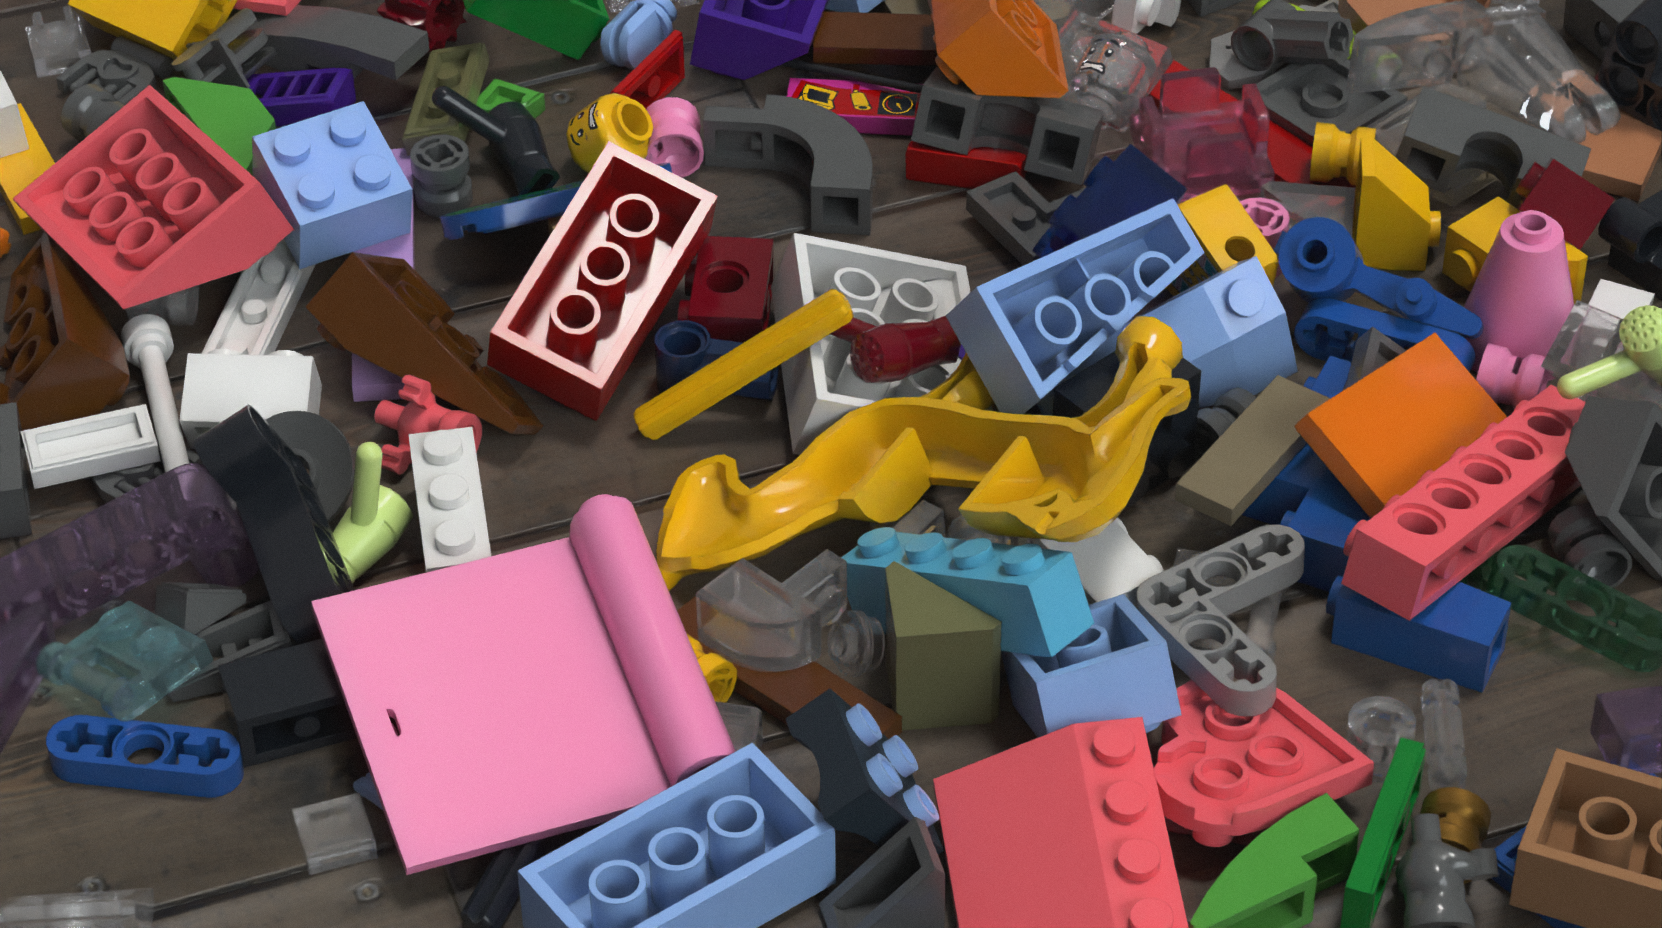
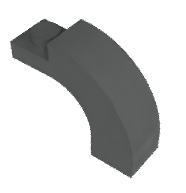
[703,94,873,235]

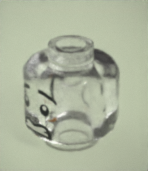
[1071,31,1157,121]

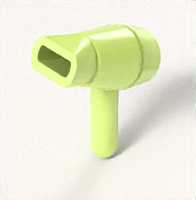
[1557,305,1662,399]
[333,442,413,584]

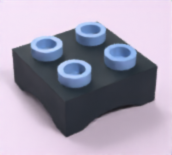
[785,688,944,854]

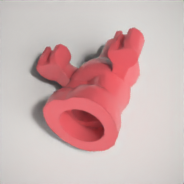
[374,375,482,475]

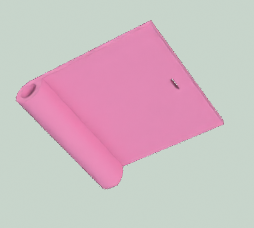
[311,494,736,875]

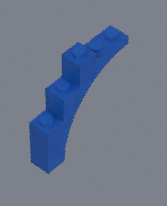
[1242,356,1511,693]

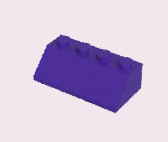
[690,0,828,80]

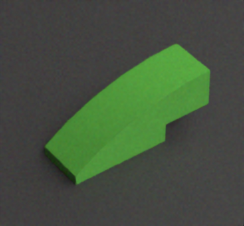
[1189,793,1359,928]

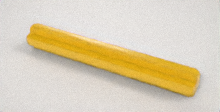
[633,289,854,440]

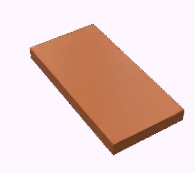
[1294,333,1507,518]

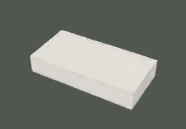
[20,404,161,489]

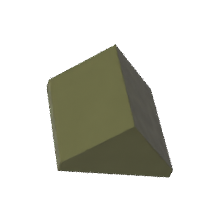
[885,561,1001,730]

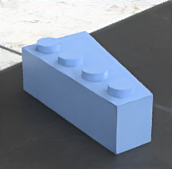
[946,198,1205,414]

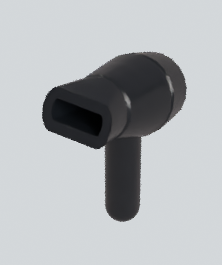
[432,86,560,196]

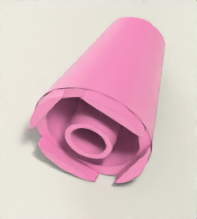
[1464,210,1578,381]

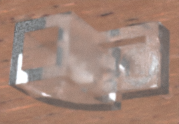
[696,549,848,672]

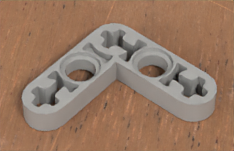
[1137,525,1305,716]

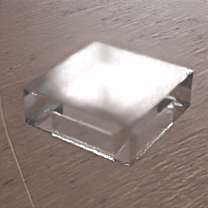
[292,793,378,875]

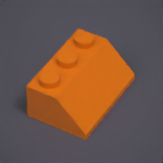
[930,0,1069,98]

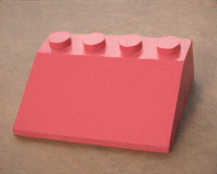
[13,85,294,310]
[933,717,1189,928]

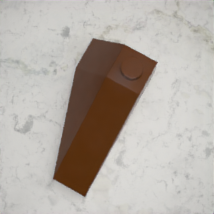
[0,232,130,431]
[306,252,543,435]

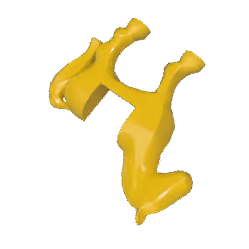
[656,316,1191,591]

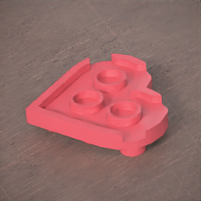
[1154,680,1374,847]

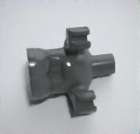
[1395,813,1499,928]

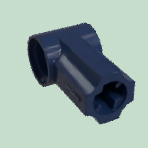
[655,320,780,400]

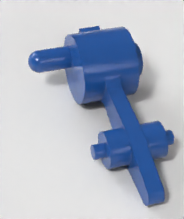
[1274,217,1484,339]

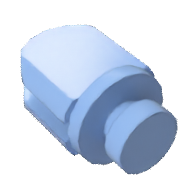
[600,0,677,70]

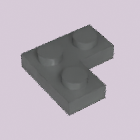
[966,171,1132,266]

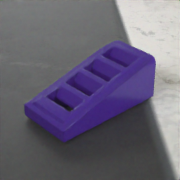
[247,68,356,127]

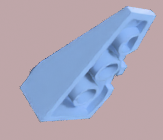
[1036,256,1298,416]

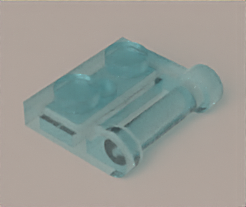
[36,600,213,722]

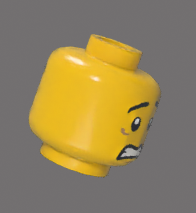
[566,93,653,173]

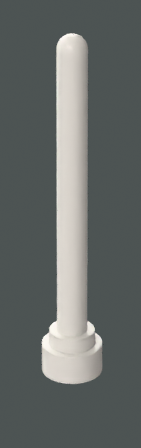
[121,314,200,520]

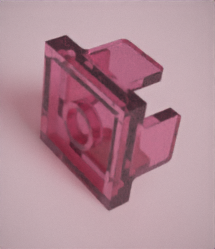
[1130,67,1275,205]

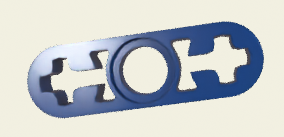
[1294,298,1476,372]
[46,715,244,798]

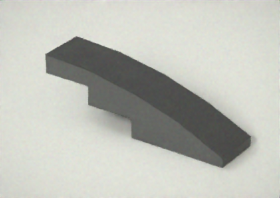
[245,5,429,80]

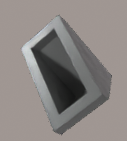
[819,817,945,928]

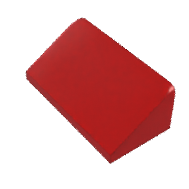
[610,30,685,109]
[905,141,1027,189]

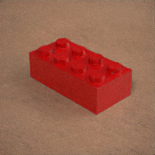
[487,141,718,421]

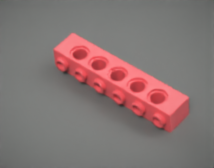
[1341,385,1586,621]

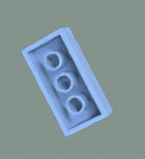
[517,743,836,928]

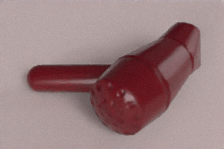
[829,315,961,383]

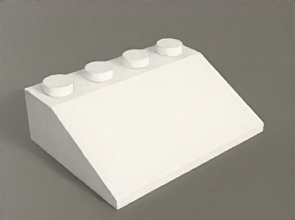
[771,233,993,455]

